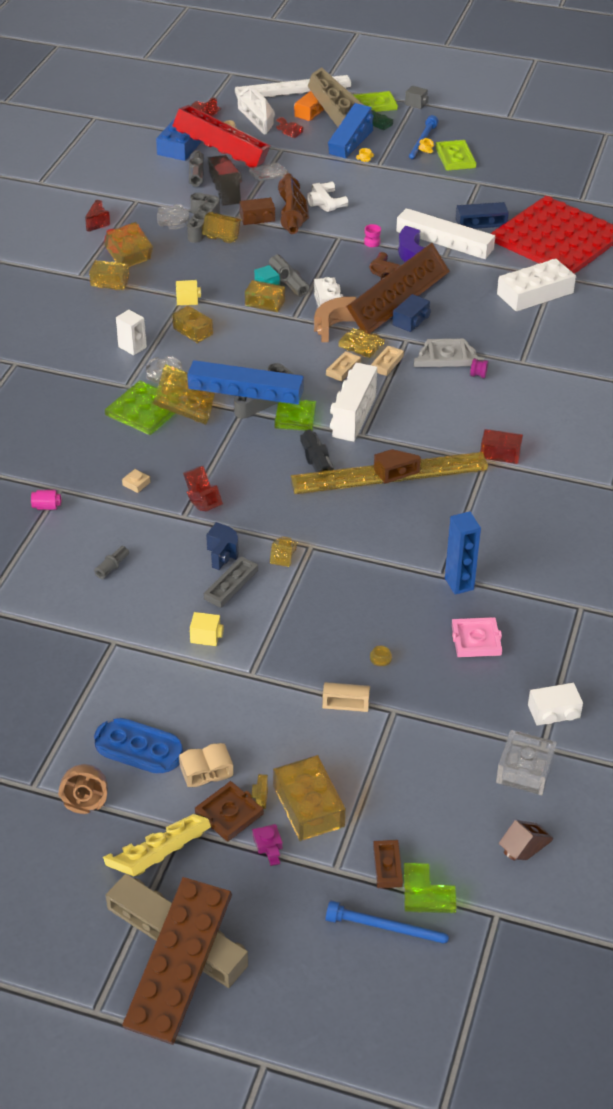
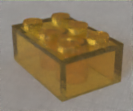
[273,755,346,841]

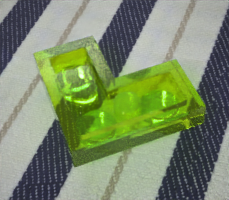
[404,863,456,913]

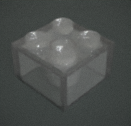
[496,730,557,796]

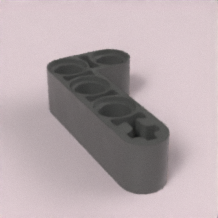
[187,193,220,243]
[234,363,293,419]

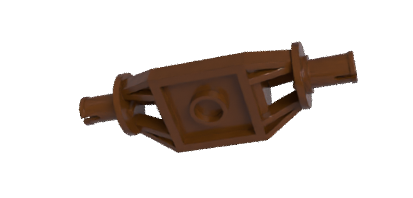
[278,173,309,234]

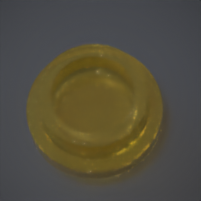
[370,646,392,666]

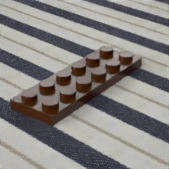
[122,877,232,1045]

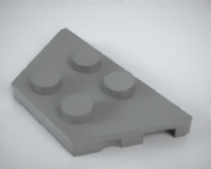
[414,338,484,367]

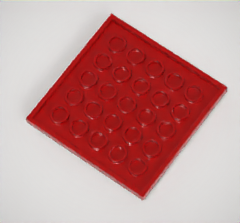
[490,196,613,274]

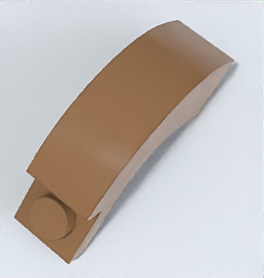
[314,297,356,342]

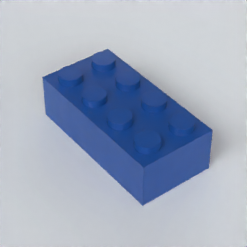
[156,118,202,161]

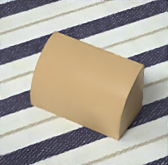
[323,682,370,712]

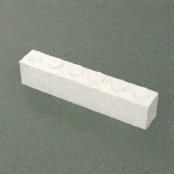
[396,208,495,259]

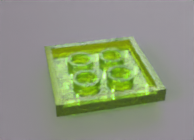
[105,380,185,435]

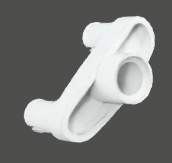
[307,181,348,212]

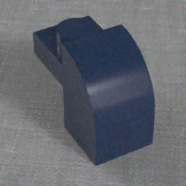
[206,522,239,570]

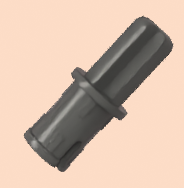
[94,546,129,579]

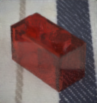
[480,429,523,464]

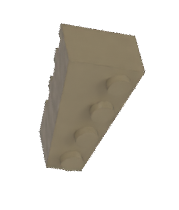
[308,67,363,127]

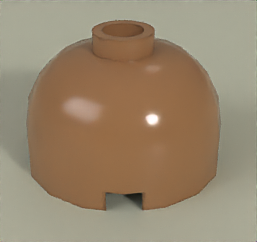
[58,764,108,814]

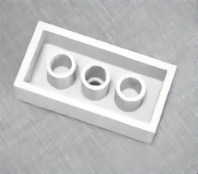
[497,259,576,311]
[330,363,377,442]

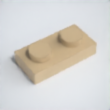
[371,346,404,376]
[326,351,361,382]

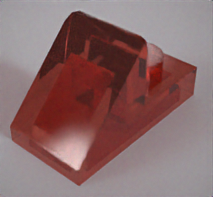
[85,200,110,232]

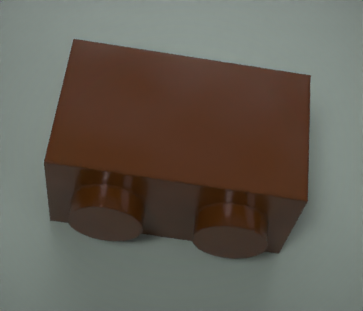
[239,197,275,225]

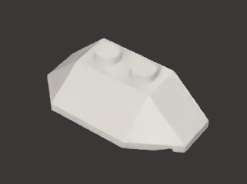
[238,86,275,135]

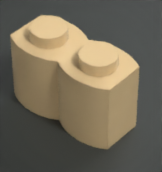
[179,743,233,787]

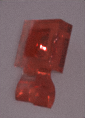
[276,117,303,138]

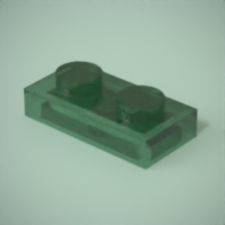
[372,110,393,130]

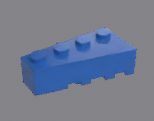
[328,103,373,158]

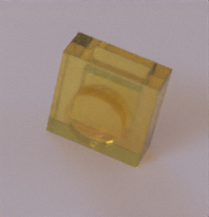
[252,774,268,809]

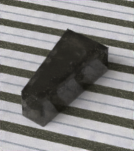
[208,155,242,206]

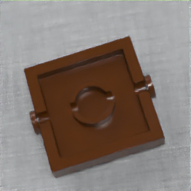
[195,781,264,842]

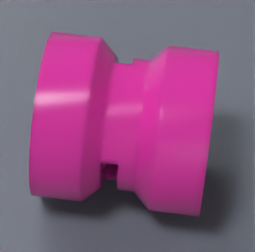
[364,224,381,247]

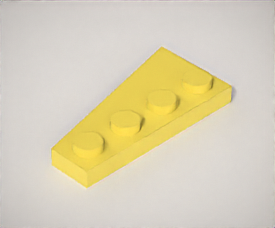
[103,814,211,877]

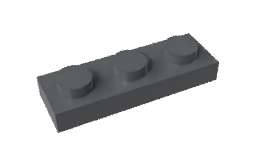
[203,557,258,608]

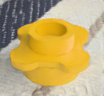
[418,138,434,154]
[356,148,374,162]

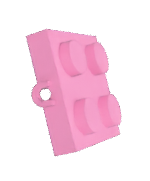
[452,617,502,657]

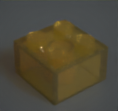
[105,222,153,270]

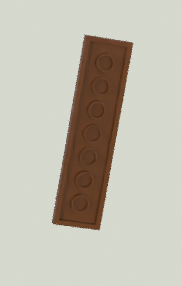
[346,243,450,336]

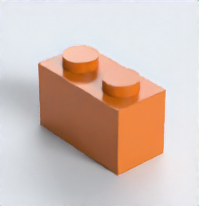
[294,91,325,121]

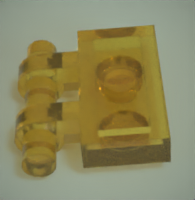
[338,328,385,358]

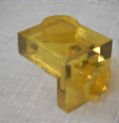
[270,537,297,567]

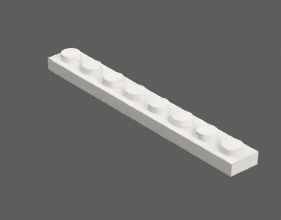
[235,75,351,99]

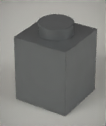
[405,85,429,109]

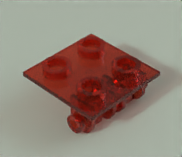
[190,98,221,117]

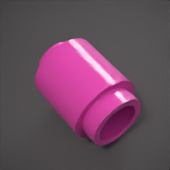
[31,490,61,510]

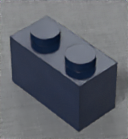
[393,294,431,332]

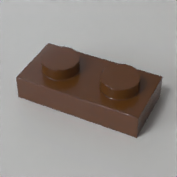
[373,840,403,888]

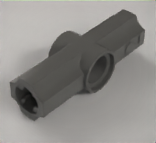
[189,150,204,187]
[269,254,309,297]

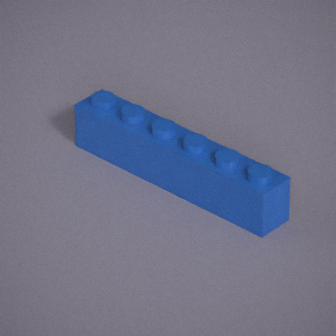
[187,360,304,405]

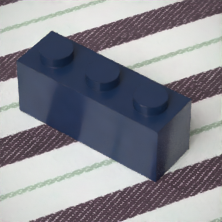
[456,202,509,229]

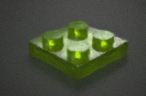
[275,400,316,431]

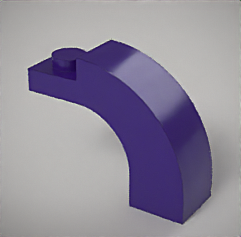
[398,225,439,262]

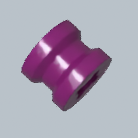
[470,358,488,379]

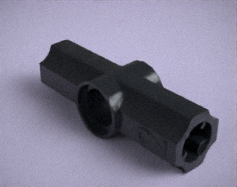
[300,430,334,479]

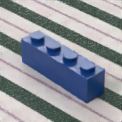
[445,511,481,595]

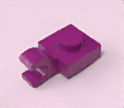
[252,824,283,866]

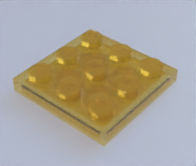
[153,364,215,425]

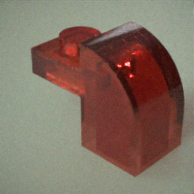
[183,466,223,512]

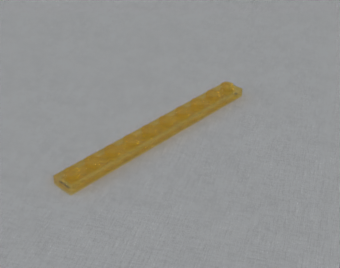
[291,452,488,494]

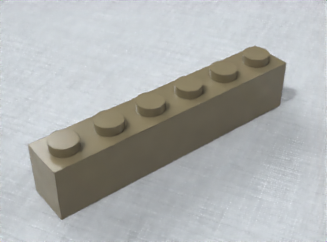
[106,874,248,988]

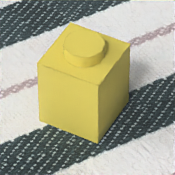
[176,280,201,305]
[190,612,224,646]

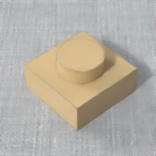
[122,469,151,493]

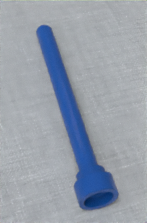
[409,115,439,159]
[325,900,449,943]

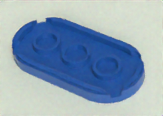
[94,718,183,773]

